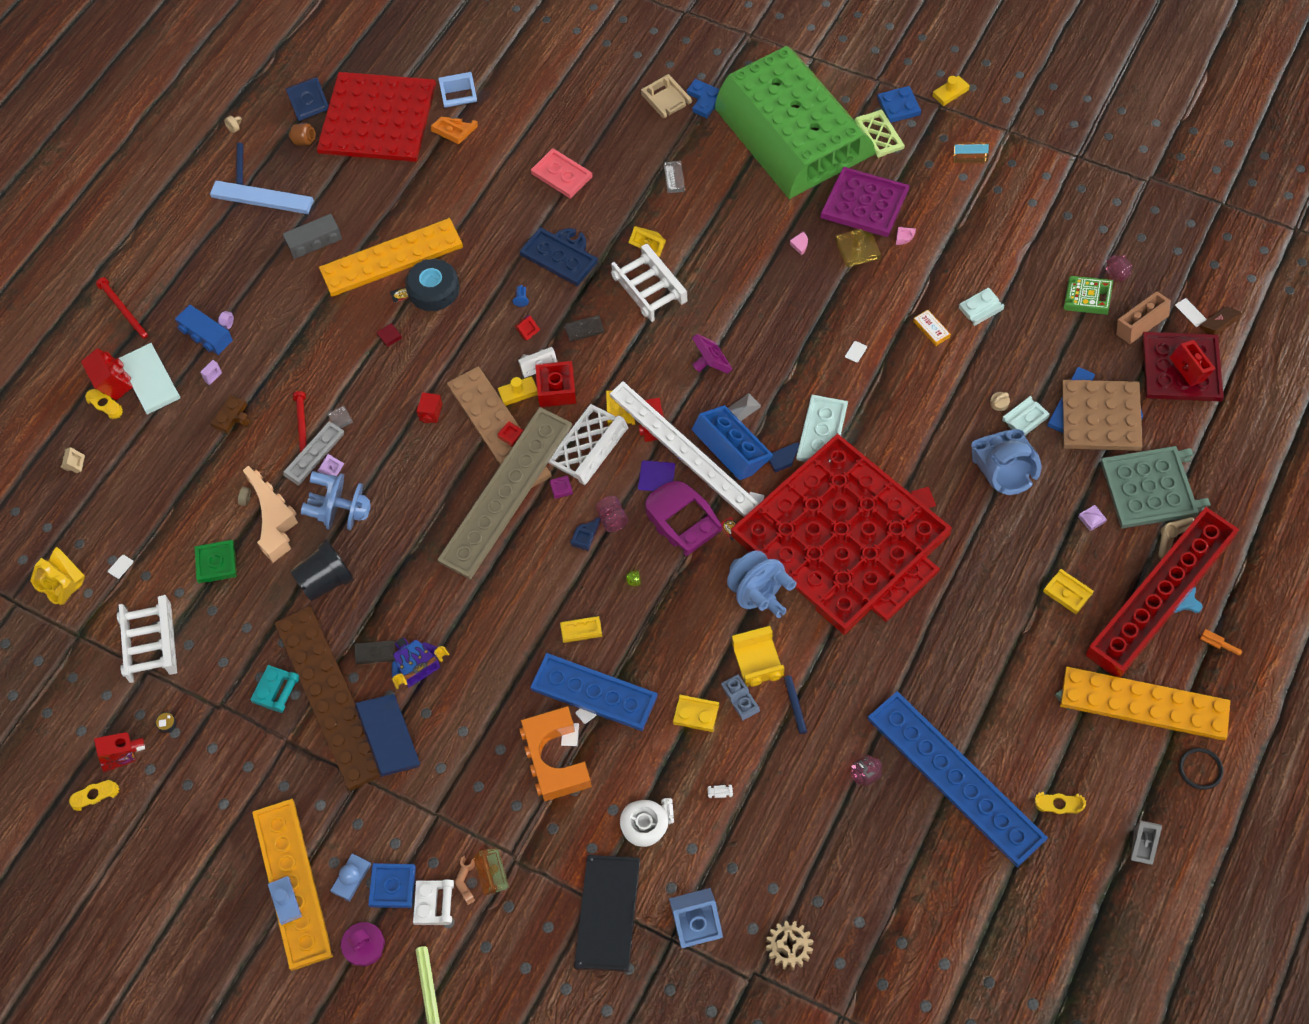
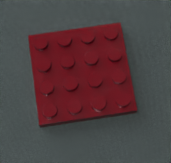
[1142,332,1224,402]

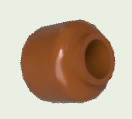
[289,123,316,146]

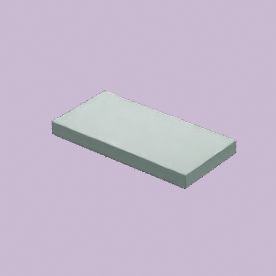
[119,343,180,414]
[796,395,848,462]

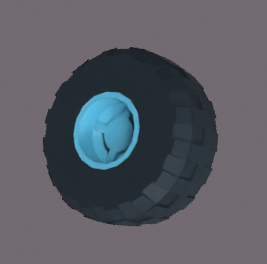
[405,259,460,311]

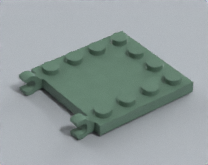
[1100,446,1211,529]

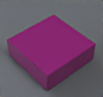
[549,475,573,499]

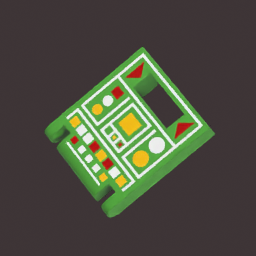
[1064,276,1113,315]

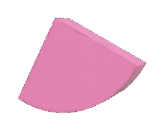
[896,227,916,245]
[790,231,808,255]

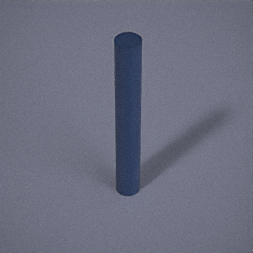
[236,143,243,185]
[784,675,807,734]

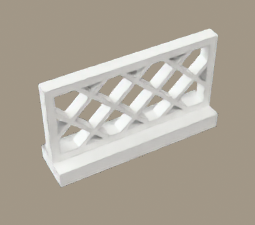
[548,404,628,485]

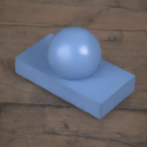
[331,854,371,902]

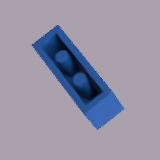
[175,305,233,355]

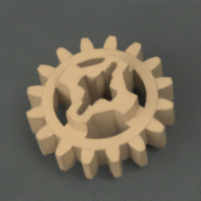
[766,921,813,970]

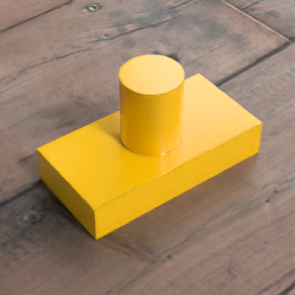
[932,75,970,106]
[498,376,538,406]

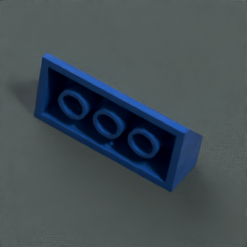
[692,405,773,480]

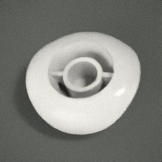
[620,800,668,847]

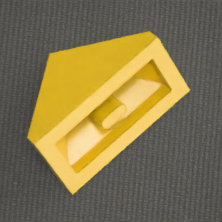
[629,226,666,257]

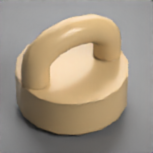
[224,115,242,133]
[990,392,1010,411]

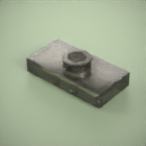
[564,315,604,342]
[355,640,396,665]

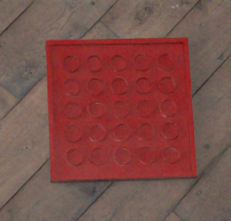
[317,72,436,162]

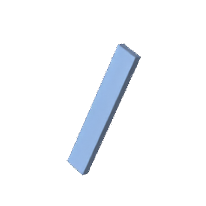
[210,181,314,214]

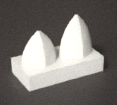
[518,347,557,378]

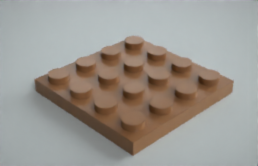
[1062,380,1142,451]

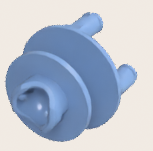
[301,471,371,530]
[727,551,797,618]

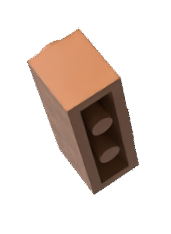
[1116,291,1171,344]

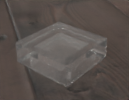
[328,406,353,428]

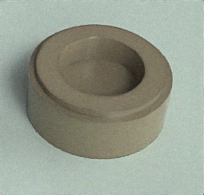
[238,487,251,506]

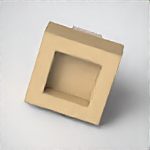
[61,447,85,473]

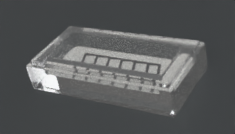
[664,161,685,193]

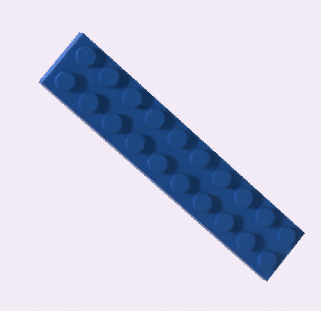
[868,691,1048,868]

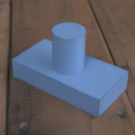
[268,876,302,925]

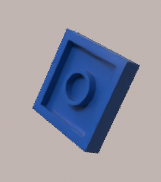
[877,86,921,123]
[368,863,416,908]

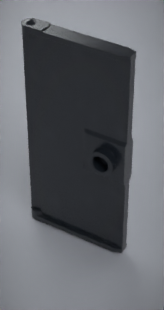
[574,855,641,972]

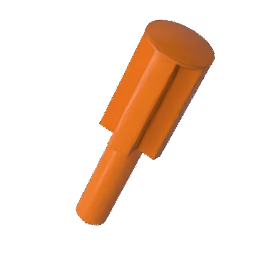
[1200,629,1242,655]

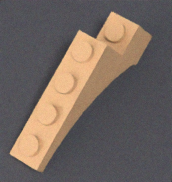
[243,466,298,563]

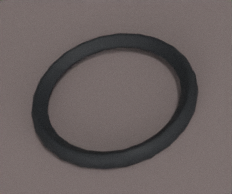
[1179,748,1224,790]

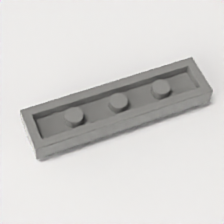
[283,421,344,486]

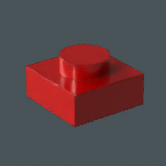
[515,315,540,341]
[497,421,524,447]

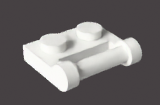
[413,880,454,925]

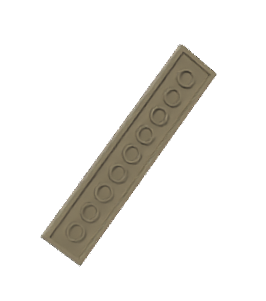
[437,407,572,580]

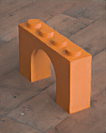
[519,706,592,802]

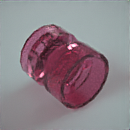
[595,496,629,532]

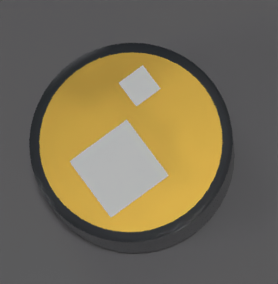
[155,712,177,733]

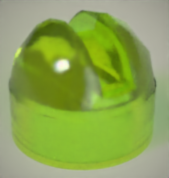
[626,570,641,586]

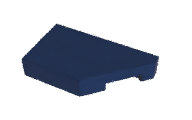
[768,442,799,473]
[570,517,601,551]

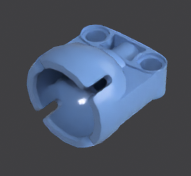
[971,429,1042,495]

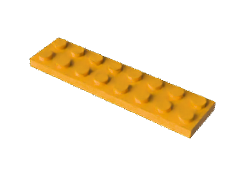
[319,218,463,297]
[1060,667,1230,741]
[252,799,333,971]

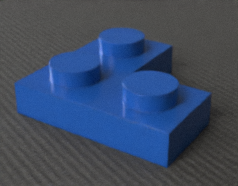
[687,79,720,118]

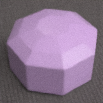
[218,311,234,330]

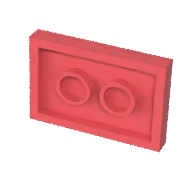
[531,148,592,199]

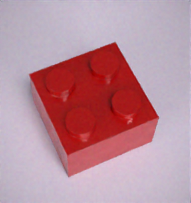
[81,348,133,400]
[535,361,577,407]

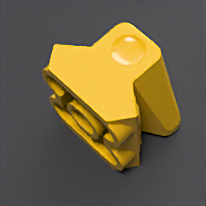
[30,547,85,605]

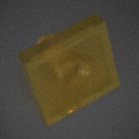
[835,229,881,267]

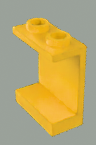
[732,626,784,686]

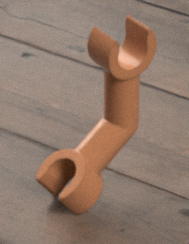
[455,856,475,905]

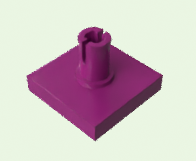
[692,334,733,374]

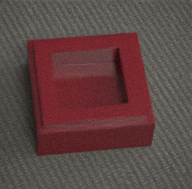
[376,323,402,347]

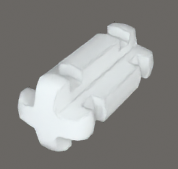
[708,785,733,798]
[661,798,674,824]

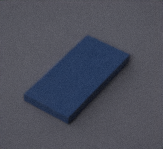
[355,694,420,777]

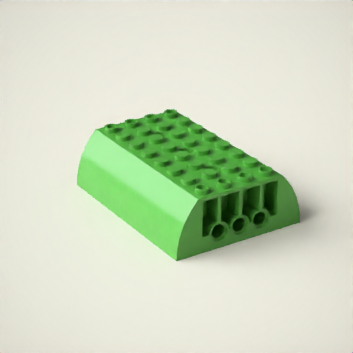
[715,46,875,199]

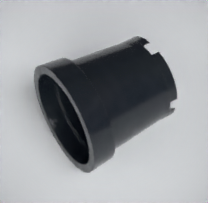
[290,539,355,602]

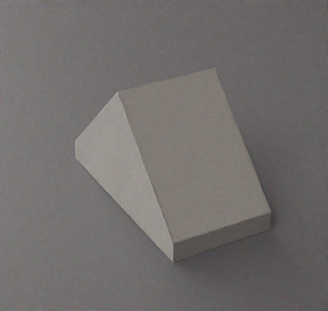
[1131,821,1162,865]

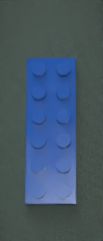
[530,653,658,731]

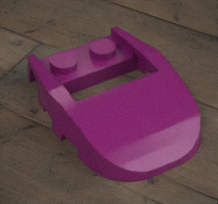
[645,481,722,556]

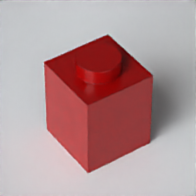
[417,392,443,423]

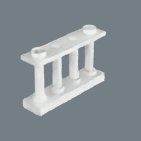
[611,244,687,322]
[117,595,177,683]

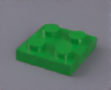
[195,540,237,584]

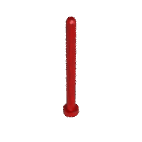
[96,277,148,339]
[293,391,307,453]

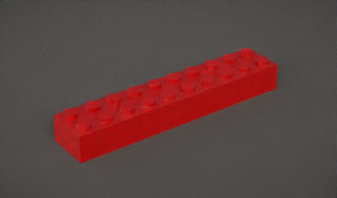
[1085,507,1239,678]

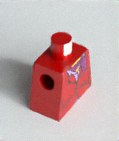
[94,732,145,772]

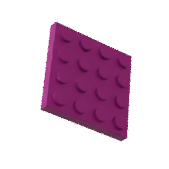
[821,167,910,237]

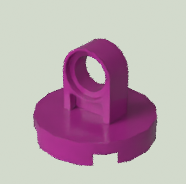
[341,922,385,967]

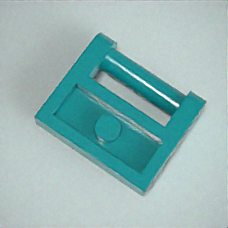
[250,665,299,713]

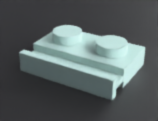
[959,287,1005,326]
[1002,396,1049,435]

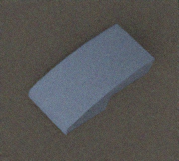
[721,675,760,721]

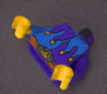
[392,638,450,689]

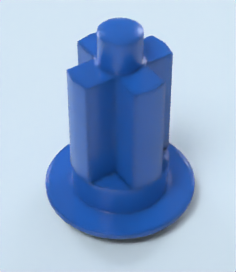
[513,285,529,307]

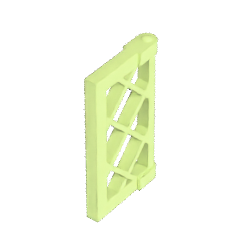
[855,110,905,158]

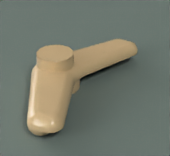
[1158,517,1195,560]

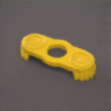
[85,389,123,419]
[69,780,119,811]
[1035,792,1086,814]

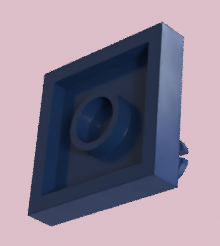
[285,76,329,121]

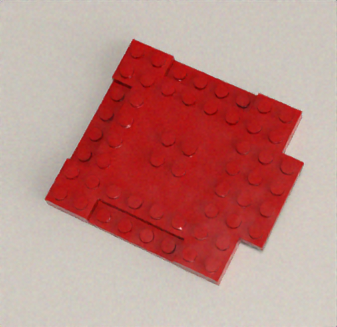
[731,433,952,635]

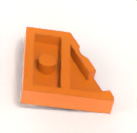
[431,117,478,144]

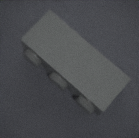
[283,214,342,259]

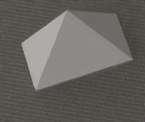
[728,393,761,421]

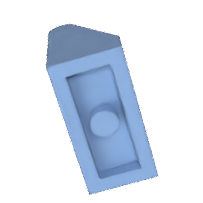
[439,72,477,108]

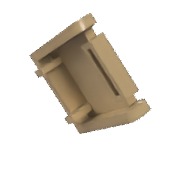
[641,74,692,119]

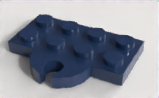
[520,227,598,287]

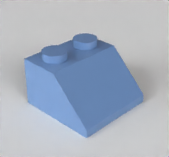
[669,888,723,949]

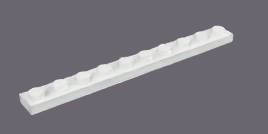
[610,382,759,517]

